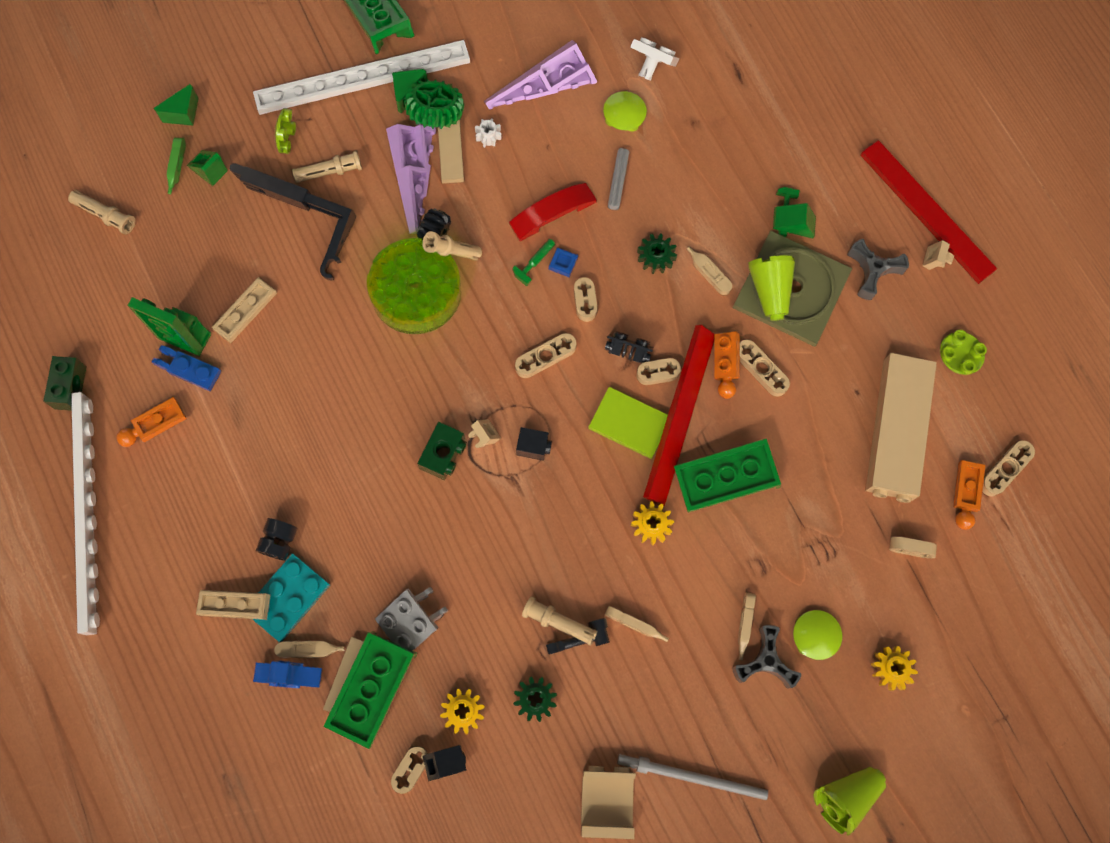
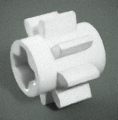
[475,119,502,147]

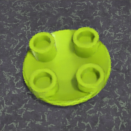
[603,91,647,132]
[275,108,296,154]
[940,330,987,375]
[793,610,842,660]

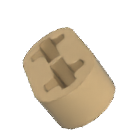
[574,277,597,322]
[636,358,681,385]
[889,537,937,558]
[391,747,428,794]

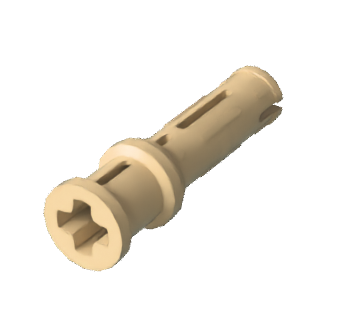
[292,150,362,183]
[68,190,135,235]
[422,231,482,260]
[522,597,597,646]

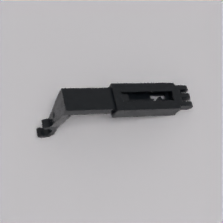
[230,163,356,281]

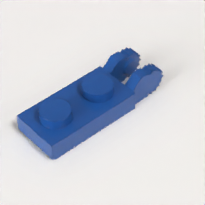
[151,345,221,392]

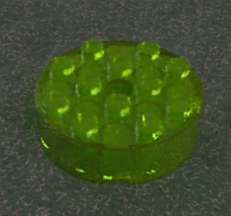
[367,238,461,334]

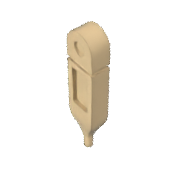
[687,247,732,295]
[738,592,756,660]
[605,606,669,642]
[274,641,344,658]

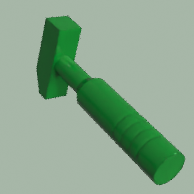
[776,187,800,237]
[512,239,556,286]

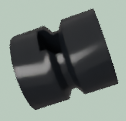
[255,518,298,561]

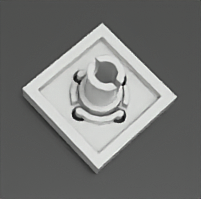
[631,37,679,81]

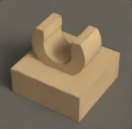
[923,240,954,270]
[468,419,501,448]

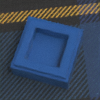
[549,247,578,278]

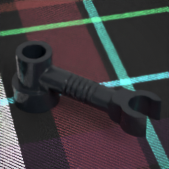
[546,617,610,655]

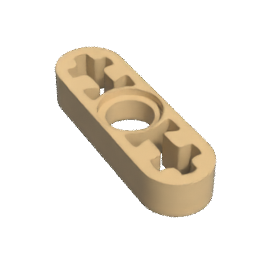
[515,333,576,378]
[740,340,790,396]
[982,441,1035,496]

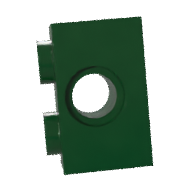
[43,356,87,411]
[417,422,467,481]

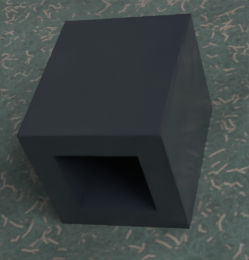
[516,427,552,461]
[423,745,467,781]

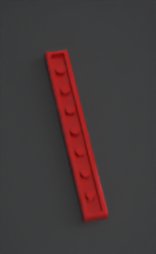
[860,140,997,284]
[643,325,715,506]

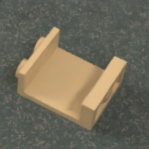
[581,766,636,839]

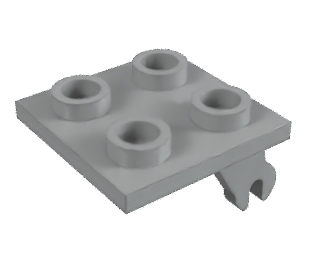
[375,587,449,652]

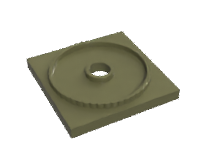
[733,231,852,347]

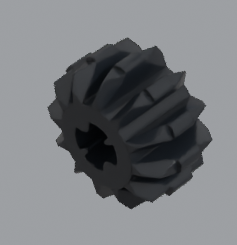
[417,208,451,243]

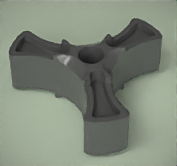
[847,239,909,300]
[732,625,801,689]

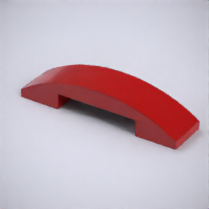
[509,183,597,241]

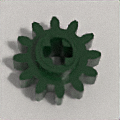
[637,233,677,274]
[513,677,557,722]

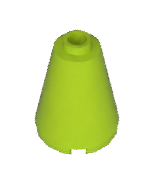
[748,255,795,321]
[813,767,886,836]

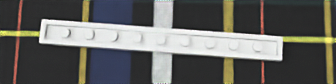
[253,40,470,115]
[71,392,100,635]

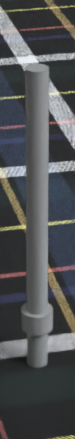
[617,754,768,800]

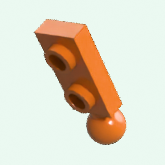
[714,331,740,399]
[116,397,187,447]
[953,460,985,530]

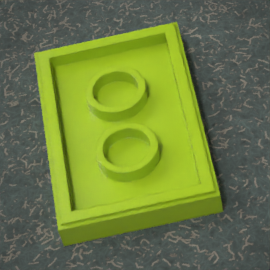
[588,387,668,459]

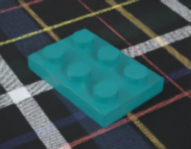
[252,553,331,642]

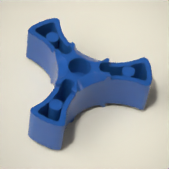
[253,661,322,689]

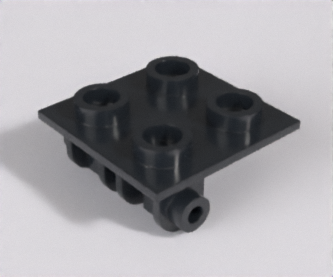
[605,331,654,364]

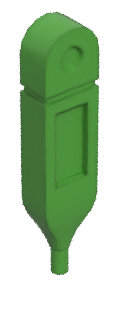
[167,137,186,194]

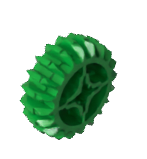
[404,79,464,130]

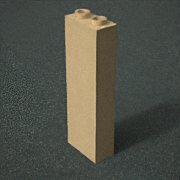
[865,353,937,503]

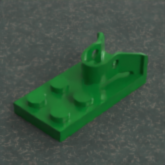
[344,0,414,54]
[127,297,211,357]
[674,438,781,513]
[323,631,418,749]

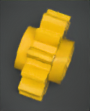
[630,501,674,545]
[871,646,918,691]
[440,689,485,734]

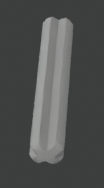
[608,148,629,210]

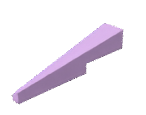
[484,40,597,109]
[386,124,436,234]

